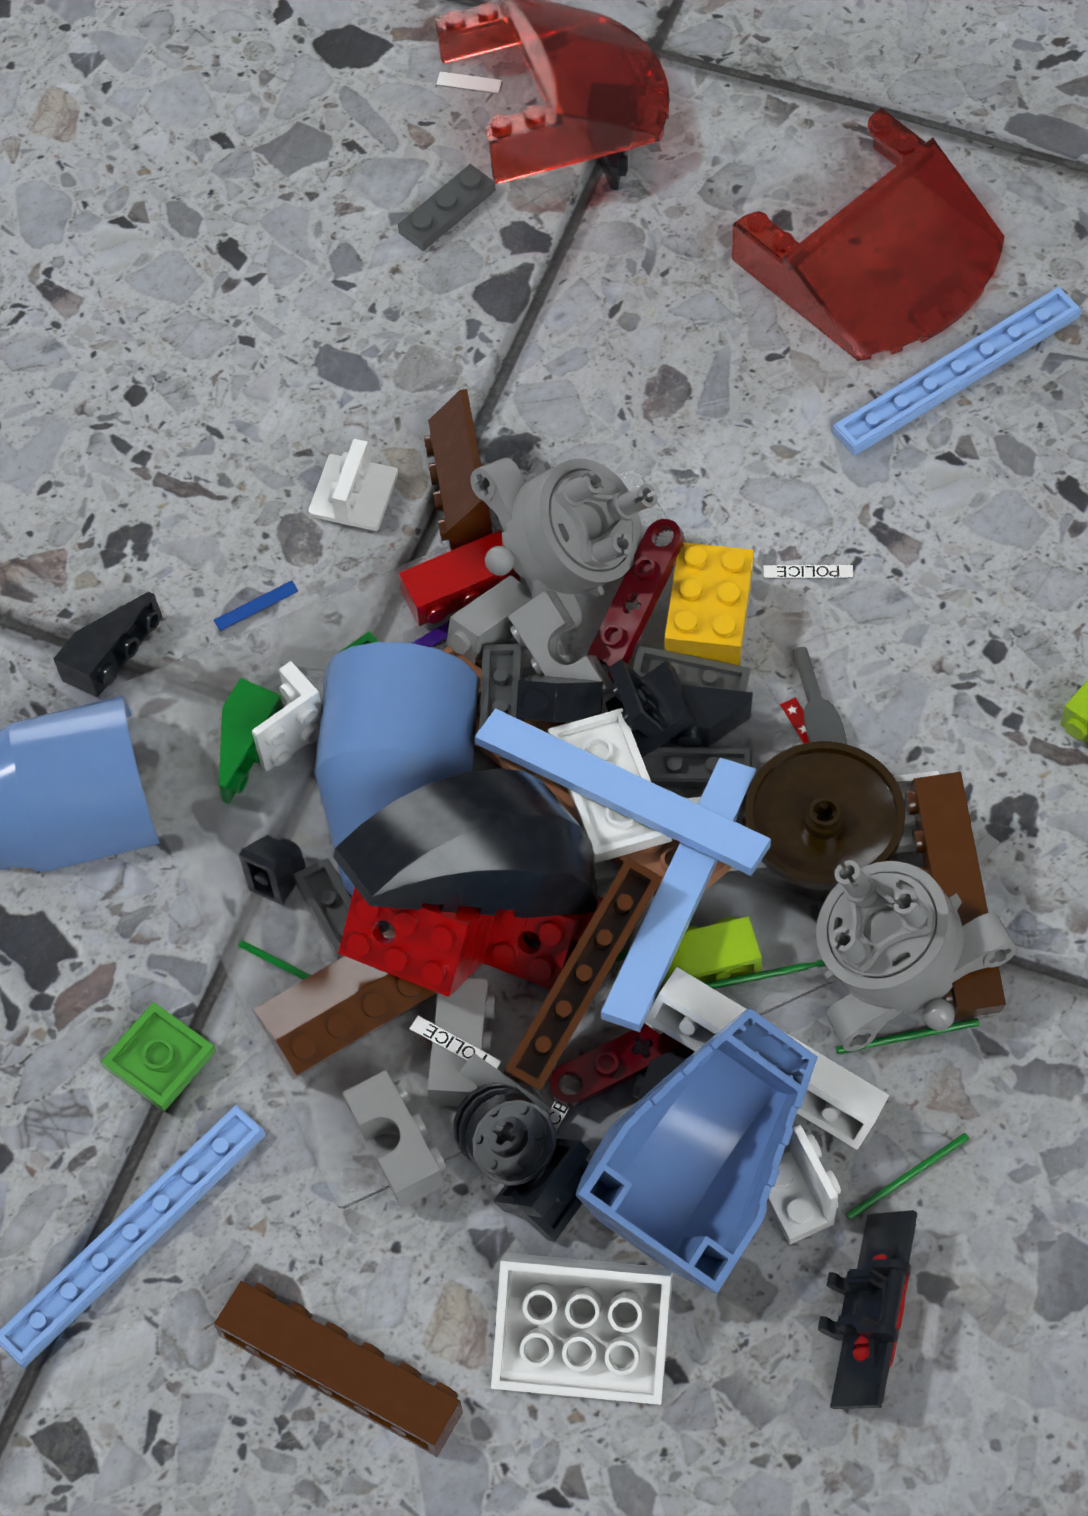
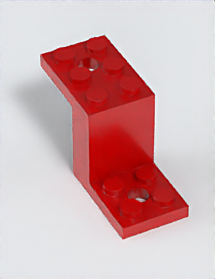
[338,887,581,997]

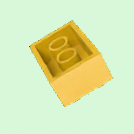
[664,542,754,666]

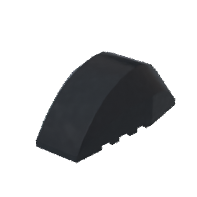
[333,769,598,918]

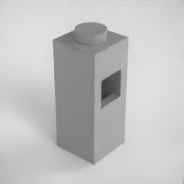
[447,575,532,664]

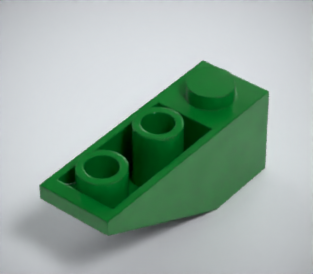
[219,678,283,805]

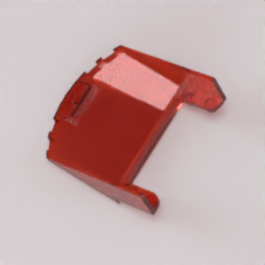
[435,0,670,184]
[732,108,1005,361]

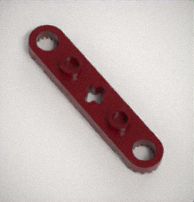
[587,519,685,683]
[550,995,727,1107]

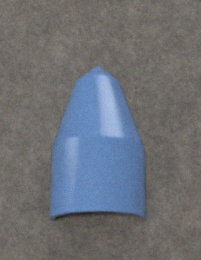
[315,642,480,925]
[0,695,160,872]

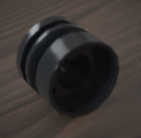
[453,1082,556,1186]

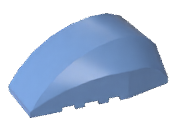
[576,1008,818,1293]

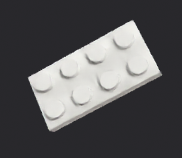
[548,708,672,863]

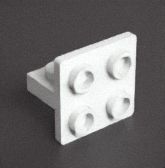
[308,439,398,531]

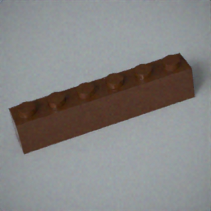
[905,772,1006,1019]
[503,857,663,1094]
[214,1281,463,1457]

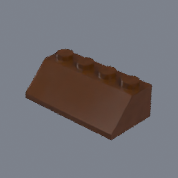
[424,389,493,550]
[252,928,437,1080]

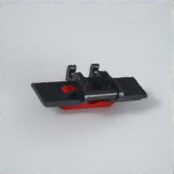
[818,1210,918,1409]

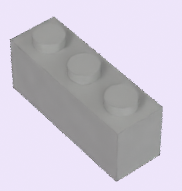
[427,978,497,1107]

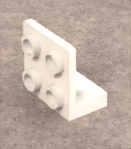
[252,661,322,771]
[767,1125,841,1245]

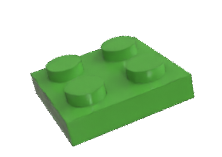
[100,1002,216,1112]

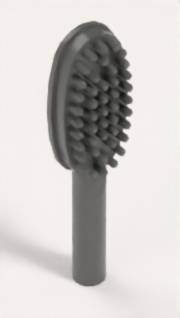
[793,647,847,744]

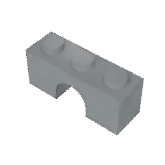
[508,591,613,696]
[342,1070,447,1209]

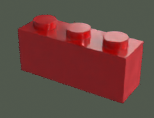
[398,530,520,626]

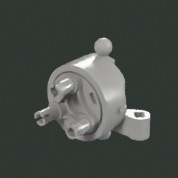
[470,458,658,635]
[816,860,1017,1051]

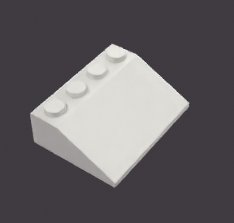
[491,1253,673,1405]

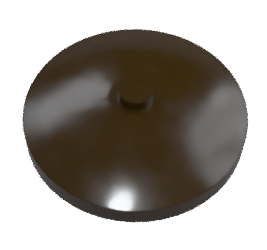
[745,741,905,890]

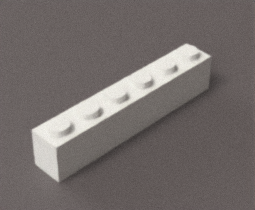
[645,967,889,1150]

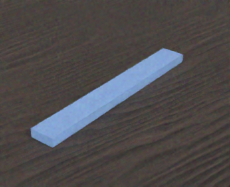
[832,287,1082,456]
[475,708,771,876]
[601,757,757,1032]
[0,1105,266,1369]

